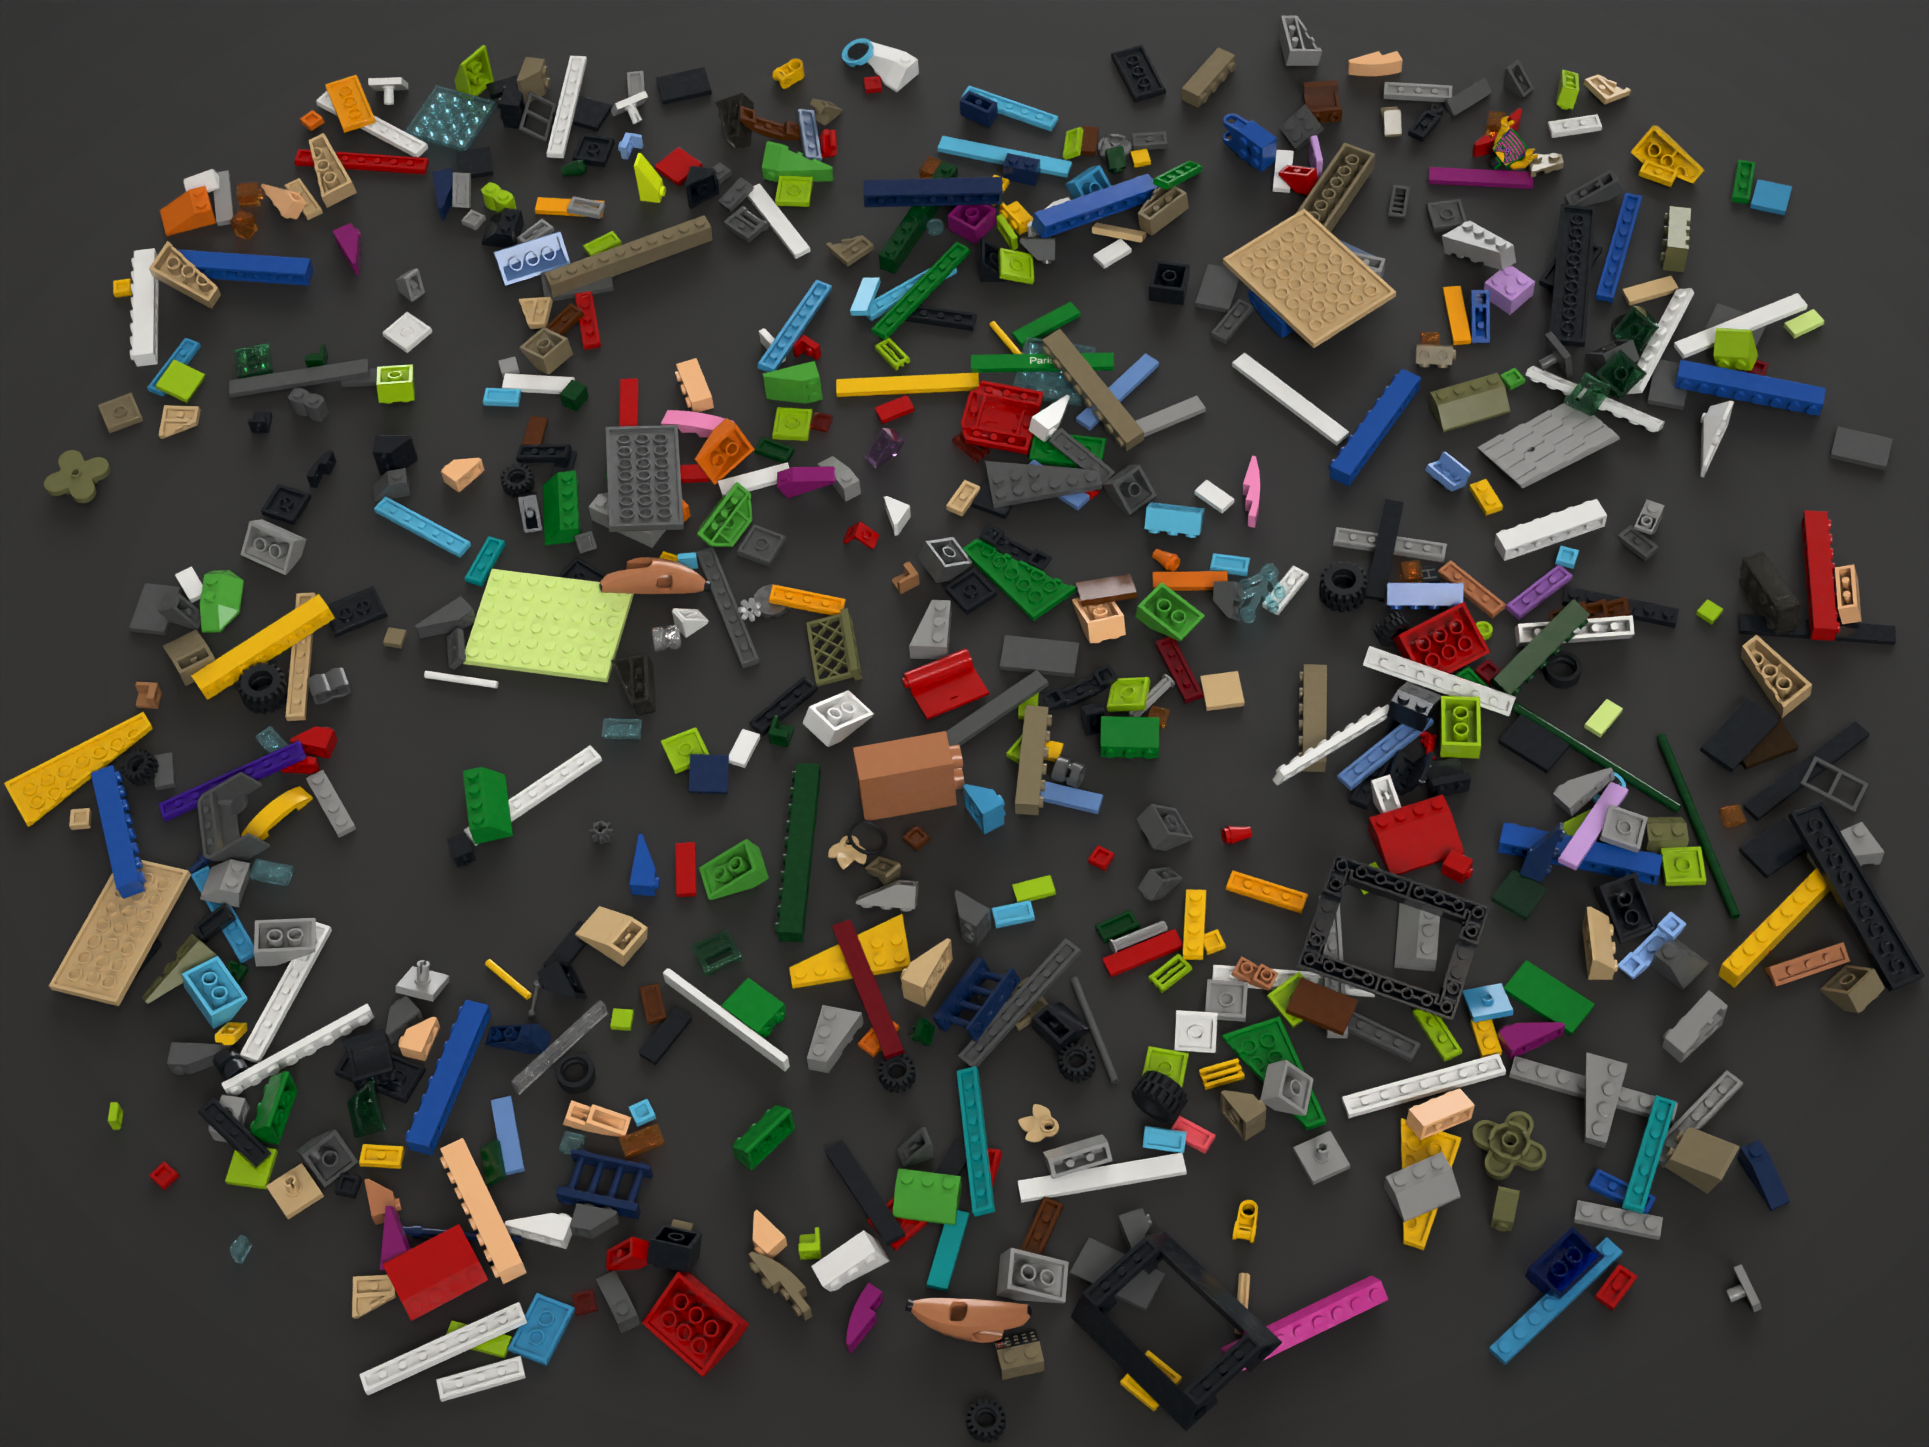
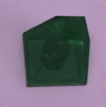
[1611,305,1659,355]

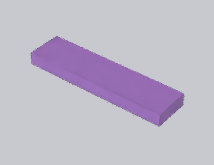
[1505,564,1573,620]

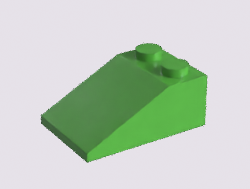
[763,361,823,404]
[1135,582,1205,642]
[699,839,769,900]

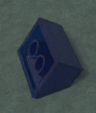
[1525,1226,1605,1299]

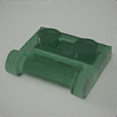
[1564,372,1612,417]
[691,929,743,977]

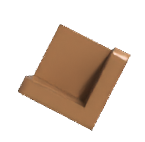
[892,561,920,594]
[135,682,162,709]

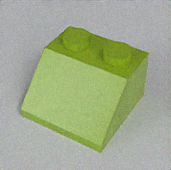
[1713,328,1758,371]
[376,364,415,404]

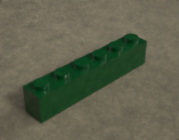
[1491,599,1590,696]

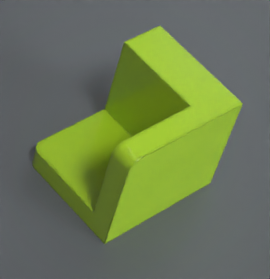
[798,1227,822,1260]

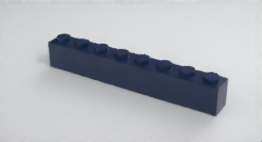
[863,177,1003,207]

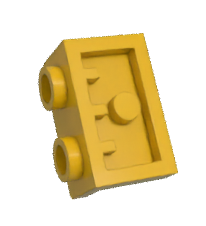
[999,201,1033,235]

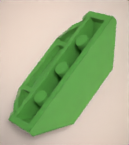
[697,482,752,547]
[200,570,244,633]

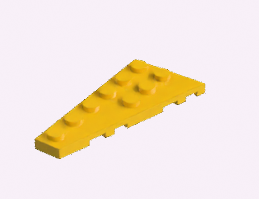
[1400,1118,1461,1251]

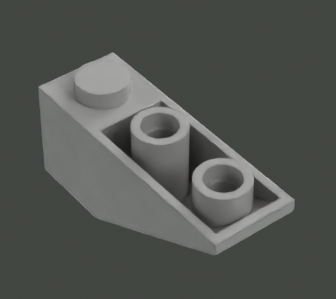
[856,880,919,911]

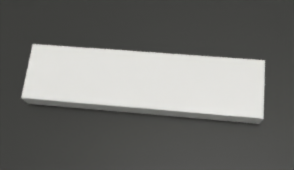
[502,373,575,394]
[718,462,789,497]
[436,1356,526,1402]

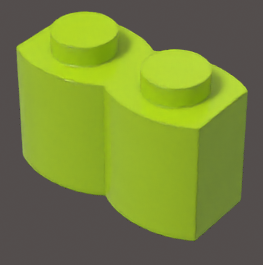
[481,182,516,213]

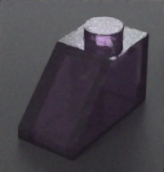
[864,428,906,468]

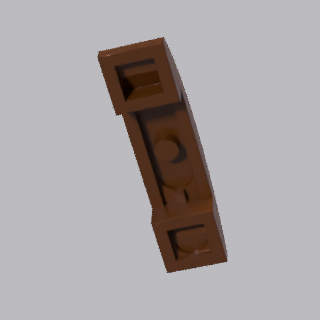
[739,106,801,140]

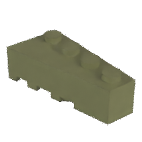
[1660,206,1691,272]

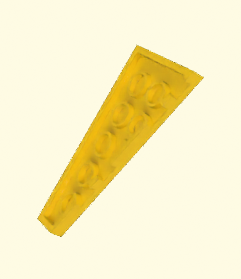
[789,914,911,989]

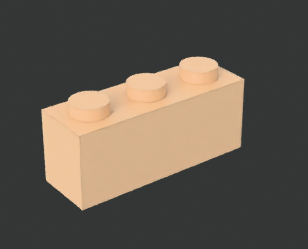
[675,358,714,413]
[1835,564,1862,624]
[1406,1088,1475,1140]

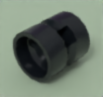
[213,1047,249,1081]

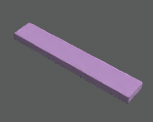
[1558,782,1629,870]

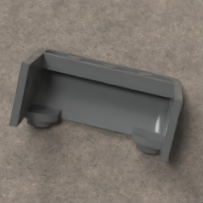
[197,772,270,861]

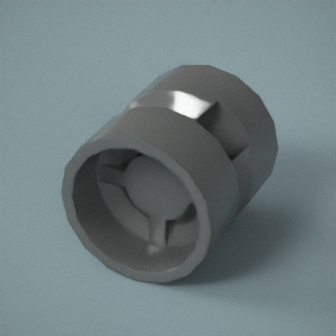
[1051,756,1086,789]

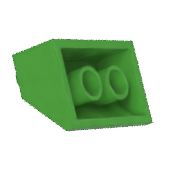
[893,1169,962,1225]

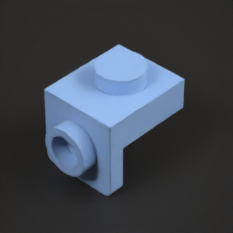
[618,132,644,160]

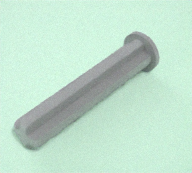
[1128,674,1175,717]
[1109,921,1168,953]

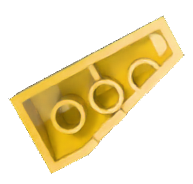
[1630,125,1705,184]

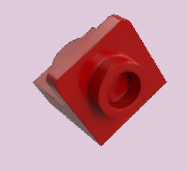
[793,335,821,360]

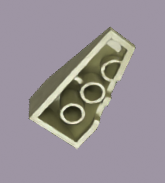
[142,934,217,1004]

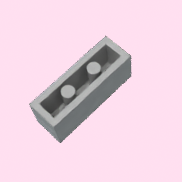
[1043,1134,1113,1179]

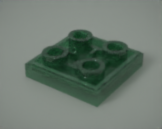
[1491,869,1547,921]

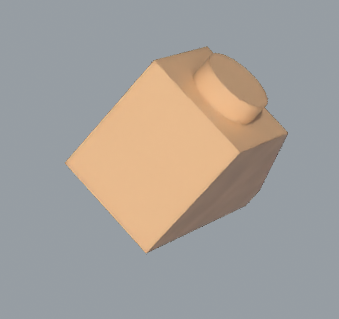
[441,458,485,492]
[398,1017,440,1061]
[753,1210,787,1259]

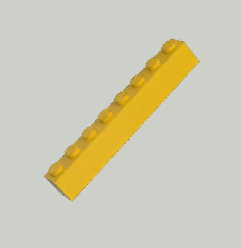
[191,594,335,700]
[1718,868,1830,988]

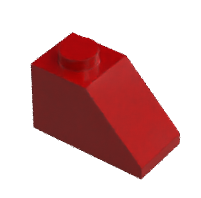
[1278,165,1318,195]
[290,726,338,759]
[606,1236,649,1271]

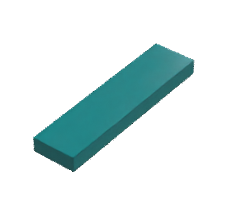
[926,1210,970,1292]

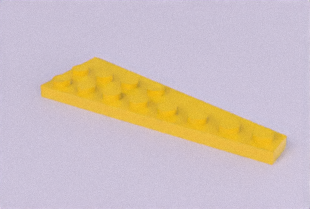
[4,712,153,827]

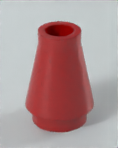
[1221,826,1252,845]

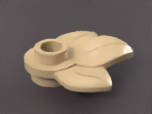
[828,835,867,870]
[1018,1104,1059,1143]

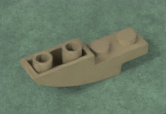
[748,1252,812,1321]

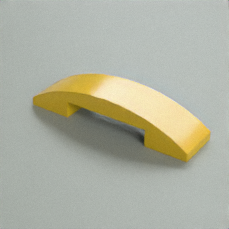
[241,786,313,840]

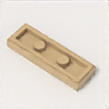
[284,178,323,220]
[1092,222,1146,243]
[1622,276,1679,306]

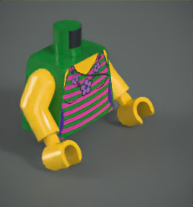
[1490,116,1538,170]

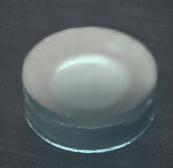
[926,219,944,236]

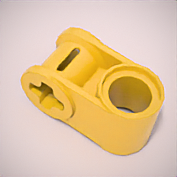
[772,59,805,89]
[1232,1200,1258,1243]

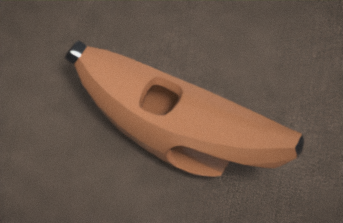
[599,557,711,594]
[905,1298,1032,1343]

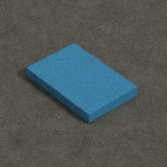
[508,1293,575,1366]

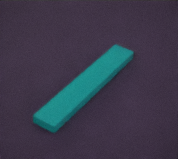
[1622,1095,1676,1215]

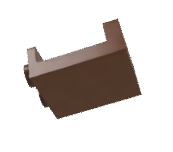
[1303,80,1343,123]

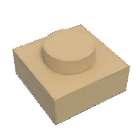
[69,808,92,830]

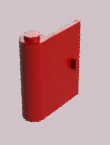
[901,648,989,720]

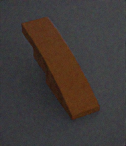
[1549,597,1631,622]

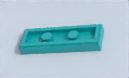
[465,536,506,587]

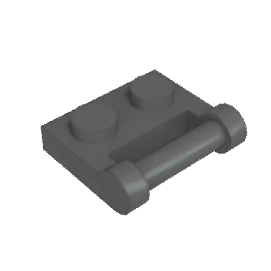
[723,206,770,243]

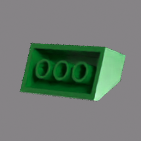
[543,470,581,545]
[463,767,513,844]

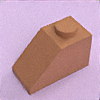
[364,1179,402,1225]

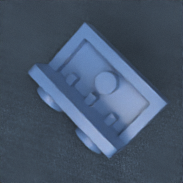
[1425,452,1471,492]

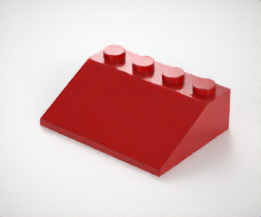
[1393,602,1490,673]
[1368,794,1464,875]
[382,1224,488,1321]
[642,1271,750,1377]

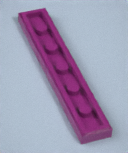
[1429,167,1533,189]

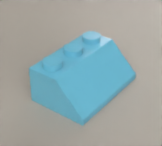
[1144,502,1205,538]
[182,956,248,1029]

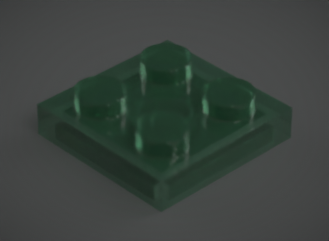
[234,343,274,379]

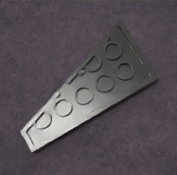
[985,461,1102,508]

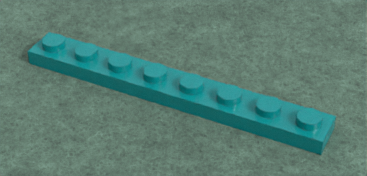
[957,1066,995,1217]

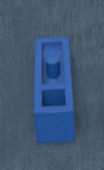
[1470,290,1490,343]
[629,834,660,896]

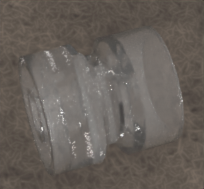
[652,624,682,652]

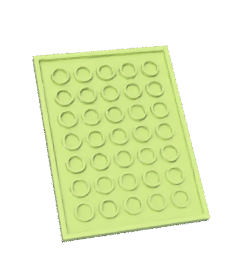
[463,569,634,683]

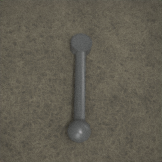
[528,980,541,1017]

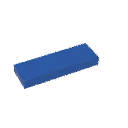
[1588,1169,1656,1214]

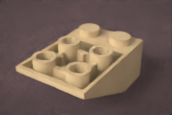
[575,906,648,967]

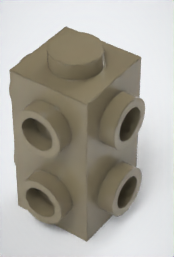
[1415,344,1456,368]

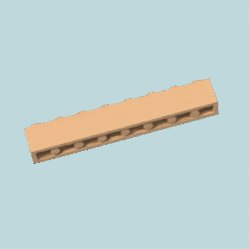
[440,1138,527,1284]

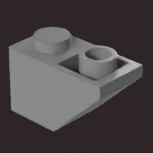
[1634,500,1665,535]

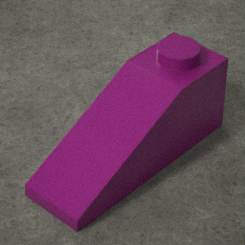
[332,223,361,275]
[777,466,836,498]
[1498,1022,1565,1060]
[380,1206,411,1271]

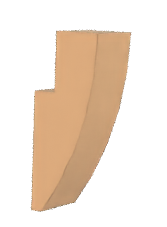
[1347,51,1403,76]
[563,1100,631,1137]

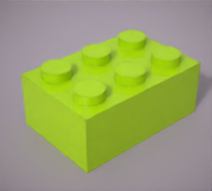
[1439,696,1481,759]

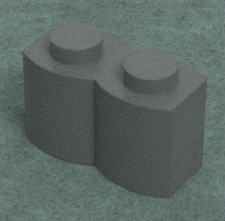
[288,388,329,422]
[307,668,351,704]

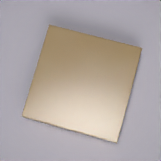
[1200,671,1245,711]

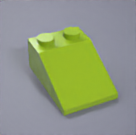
[454,45,494,101]

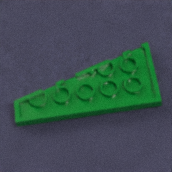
[962,539,1076,621]
[1222,1016,1326,1131]

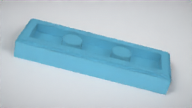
[850,278,881,316]

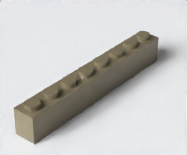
[1042,329,1144,451]

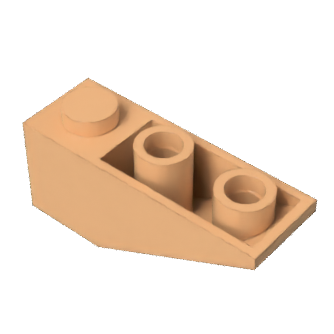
[261,184,306,219]

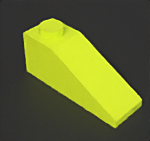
[634,153,666,203]

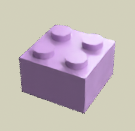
[1484,265,1535,315]

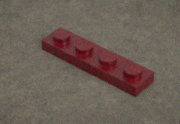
[1155,637,1203,704]

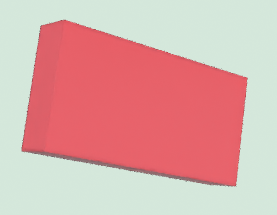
[1171,1116,1215,1154]

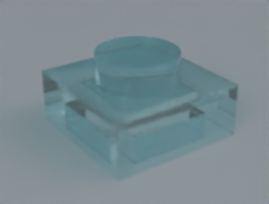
[230,1235,252,1264]

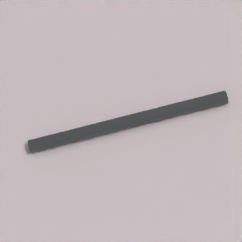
[1070,977,1119,1084]

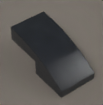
[307,450,337,488]

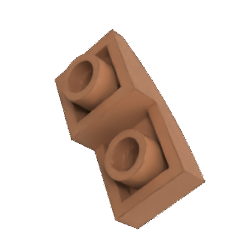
[1231,956,1279,991]

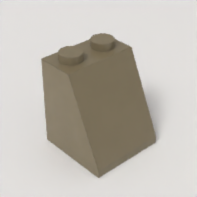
[1664,1126,1740,1194]

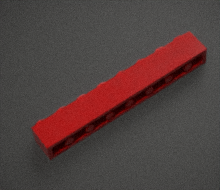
[1801,510,1840,641]

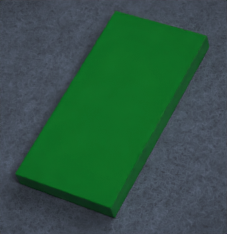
[1029,434,1106,468]
[1504,960,1595,1036]

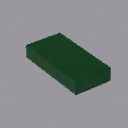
[754,437,795,463]
[1095,909,1140,944]
[480,1139,506,1186]

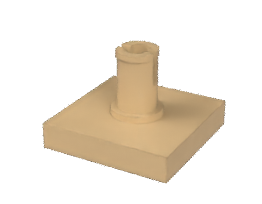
[266,1163,324,1220]

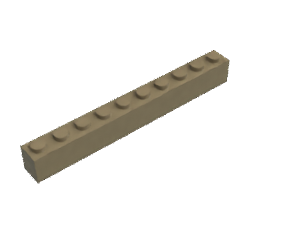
[544,215,713,298]

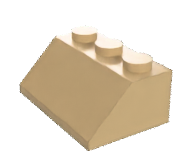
[1582,907,1618,980]

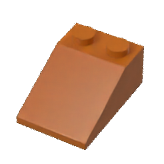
[160,186,216,236]
[695,418,755,485]

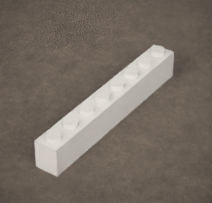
[130,248,159,367]

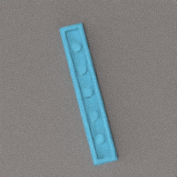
[961,86,1059,131]
[867,268,957,321]
[374,496,471,558]

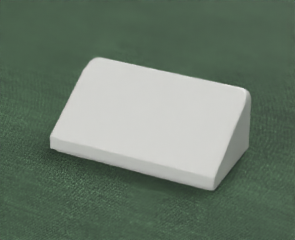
[184,169,219,193]

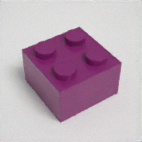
[948,205,997,244]

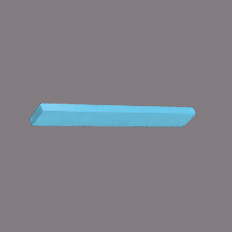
[938,136,1072,178]

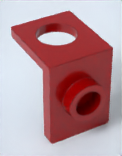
[843,521,879,550]

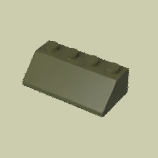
[1429,373,1510,432]

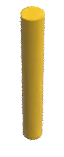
[989,321,1022,354]
[485,959,532,1000]

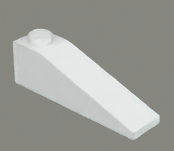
[867,41,919,92]
[1700,401,1734,477]

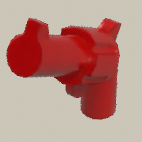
[1419,731,1437,760]

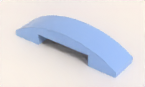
[1618,911,1686,979]

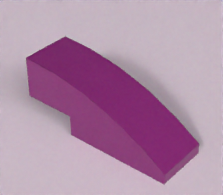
[846,1283,884,1354]

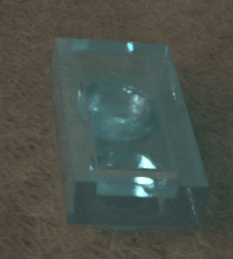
[602,718,643,740]
[255,726,288,754]
[249,859,294,886]

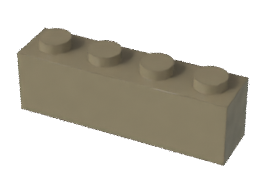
[1181,47,1236,108]

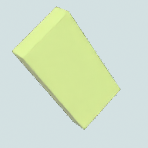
[1783,309,1824,339]
[1584,699,1623,738]

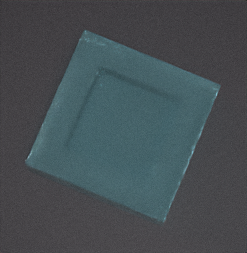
[559,1131,586,1155]

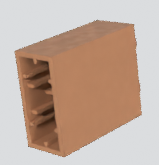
[853,731,965,821]

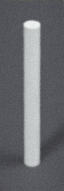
[424,671,499,689]

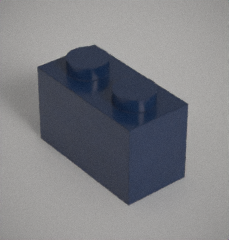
[960,91,998,127]
[1003,153,1041,186]

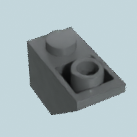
[1213,581,1244,622]
[570,1203,620,1239]

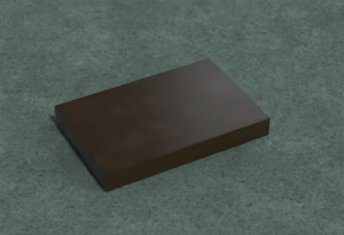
[1741,717,1798,770]

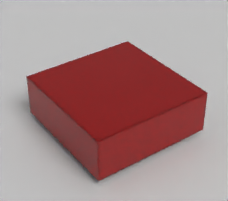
[864,76,882,94]
[1088,845,1115,871]
[149,1161,179,1190]

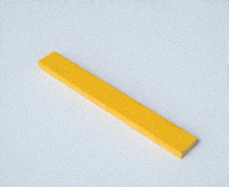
[836,373,979,397]

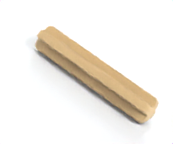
[1235,1273,1250,1335]

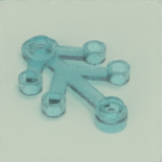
[1239,564,1286,623]

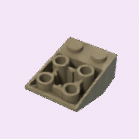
[163,629,215,686]

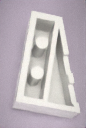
[811,1230,890,1292]

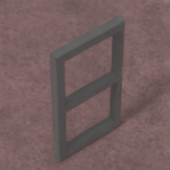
[519,91,556,143]
[1800,756,1868,812]

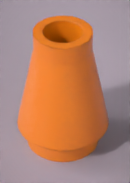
[1152,549,1180,571]

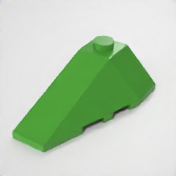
[762,141,834,182]

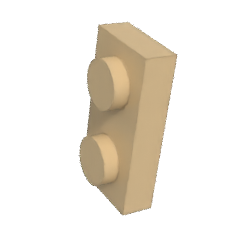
[946,480,980,517]

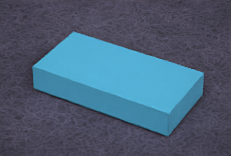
[483,388,522,407]
[1210,553,1250,577]
[992,900,1035,928]
[1143,1126,1187,1153]

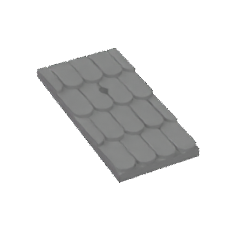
[1477,399,1620,489]

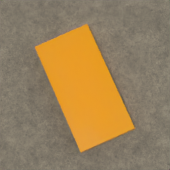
[325,75,376,133]

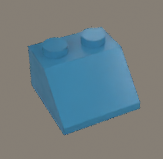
[1065,165,1111,199]
[963,784,1005,835]

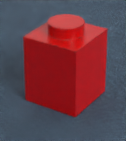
[1441,849,1474,884]

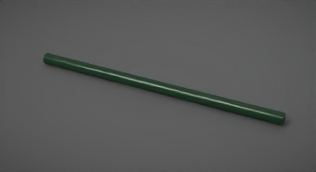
[1512,701,1682,813]
[1656,734,1741,919]

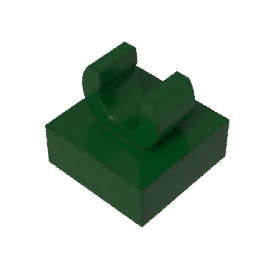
[226,960,249,986]
[909,1018,935,1046]

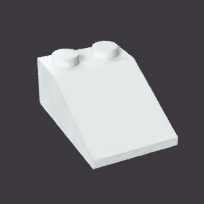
[803,690,874,747]

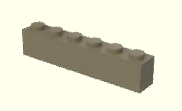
[1298,664,1327,772]
[1015,706,1052,815]

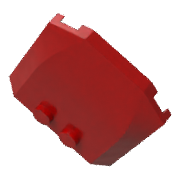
[961,380,1043,455]

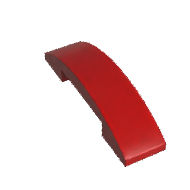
[1473,108,1522,157]

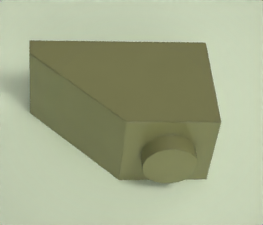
[1490,1186,1520,1232]

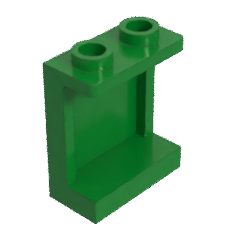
[721,978,786,1038]

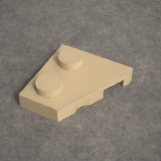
[1584,74,1631,105]
[519,297,553,329]
[158,405,201,439]
[352,1275,397,1319]

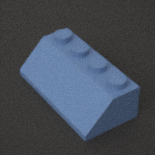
[493,231,571,286]

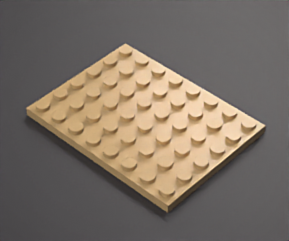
[1223,209,1396,348]

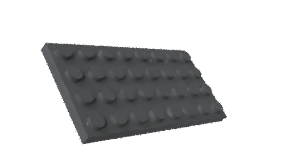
[605,425,684,532]

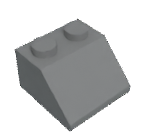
[200,859,250,908]
[1260,1060,1314,1116]

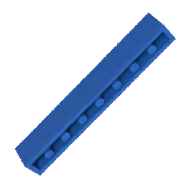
[1032,174,1159,239]
[177,250,314,286]
[1674,360,1826,416]
[1329,369,1421,486]
[91,765,147,899]
[1498,823,1663,885]
[405,1000,492,1156]

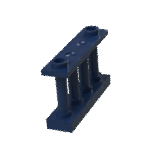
[932,957,1021,1042]
[556,1149,653,1220]

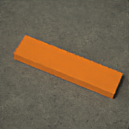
[1153,571,1228,591]

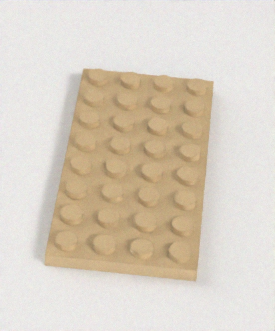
[49,860,191,1006]

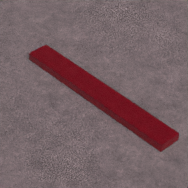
[832,919,904,1060]

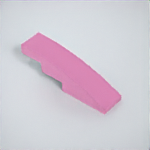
[661,410,736,437]
[1243,456,1260,528]

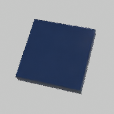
[689,754,729,794]

